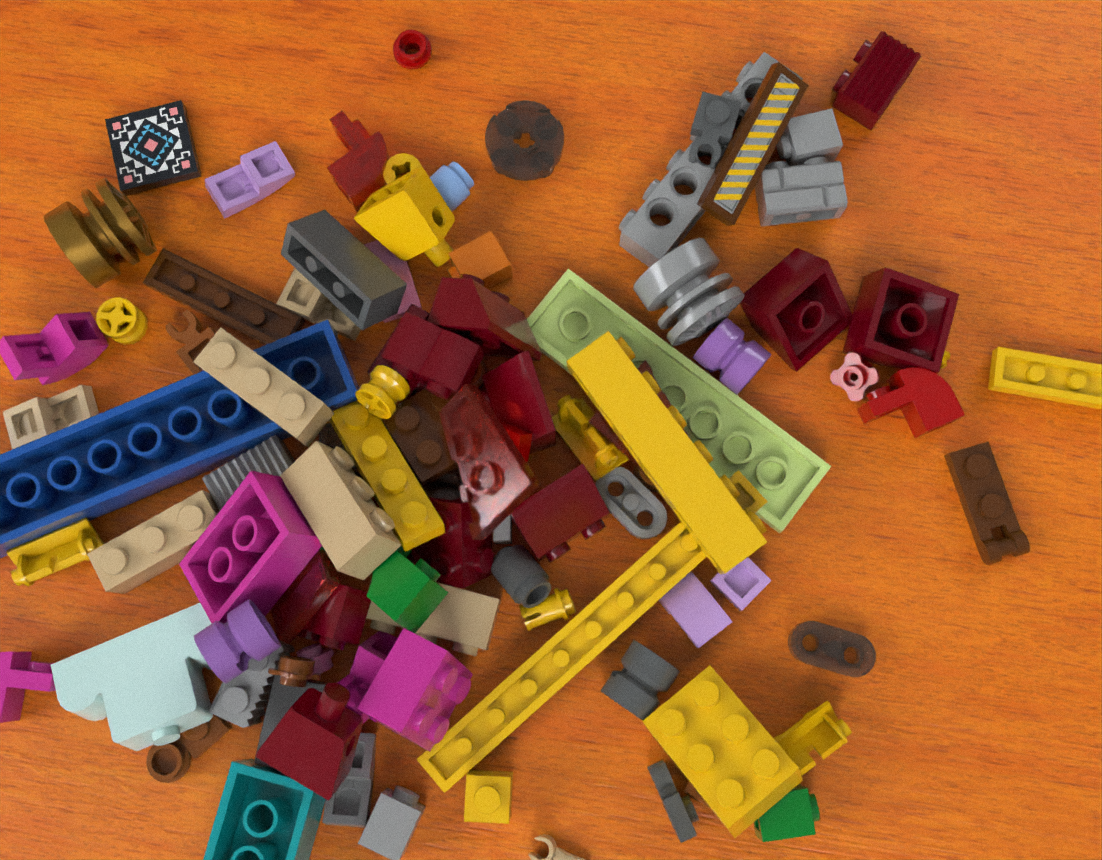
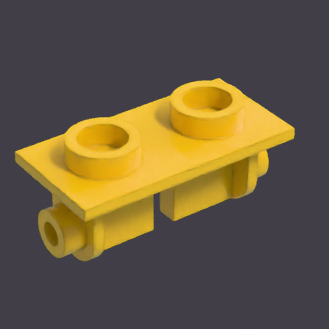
[552,395,629,481]
[6,517,104,586]
[774,700,852,775]

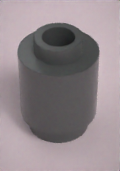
[491,545,551,608]

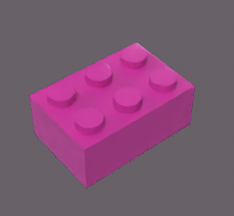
[179,471,322,624]

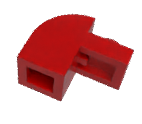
[857,367,965,438]

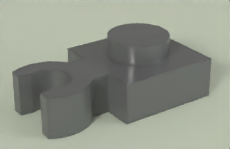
[688,92,742,169]
[647,760,699,843]

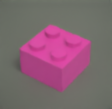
[357,628,473,752]

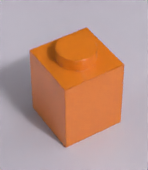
[447,230,513,290]

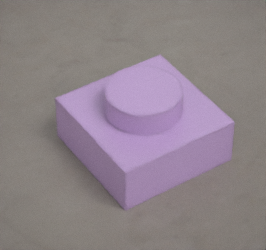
[710,557,772,611]

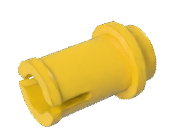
[519,588,576,631]

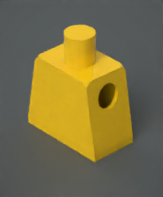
[354,166,455,267]

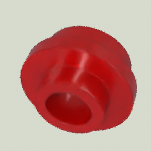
[393,30,432,70]

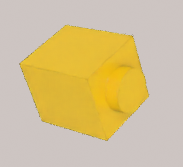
[464,770,513,824]

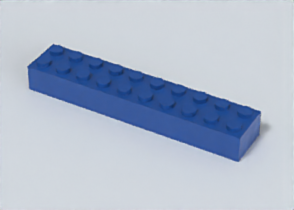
[0,319,359,558]

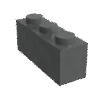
[281,210,407,330]

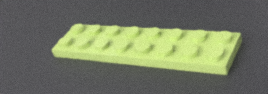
[527,269,831,533]

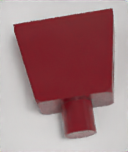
[255,683,363,801]

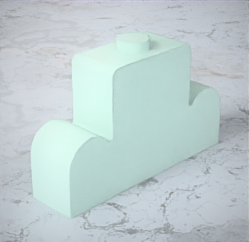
[51,603,213,751]

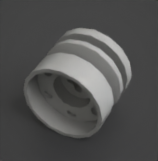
[633,238,745,346]

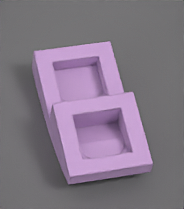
[204,141,295,219]
[658,571,732,648]

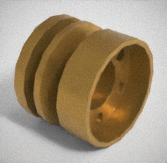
[44,178,157,288]

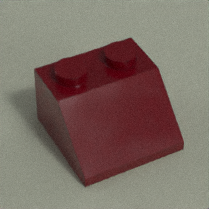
[740,247,852,372]
[842,267,959,373]
[427,274,542,361]
[478,350,556,454]
[509,464,610,563]

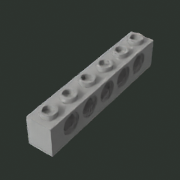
[618,52,803,267]

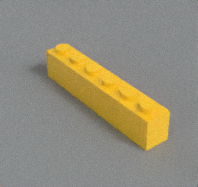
[566,331,767,575]

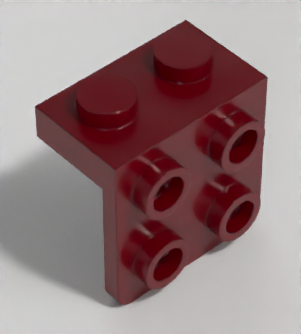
[394,491,494,588]

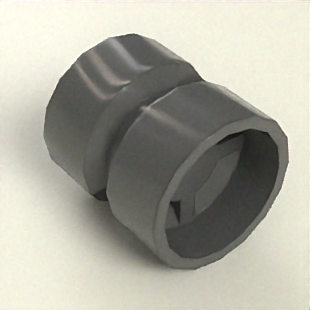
[600,640,680,720]

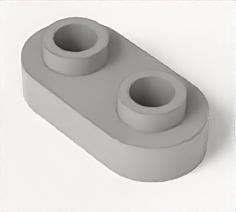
[596,466,667,539]

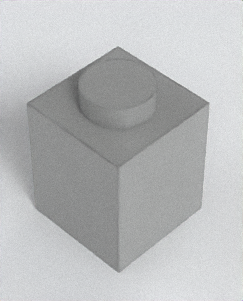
[776,109,843,166]
[358,785,426,860]

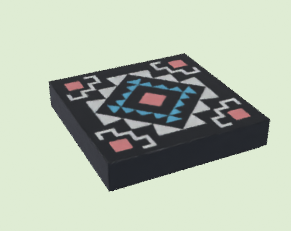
[105,100,202,196]

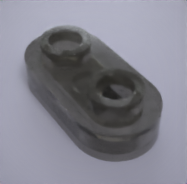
[788,621,876,677]

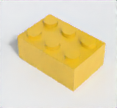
[642,665,803,838]

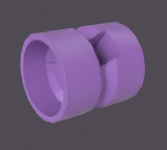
[693,318,772,395]
[194,599,281,684]

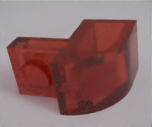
[327,110,390,212]

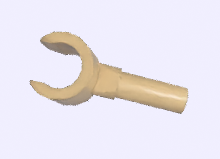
[529,834,586,860]

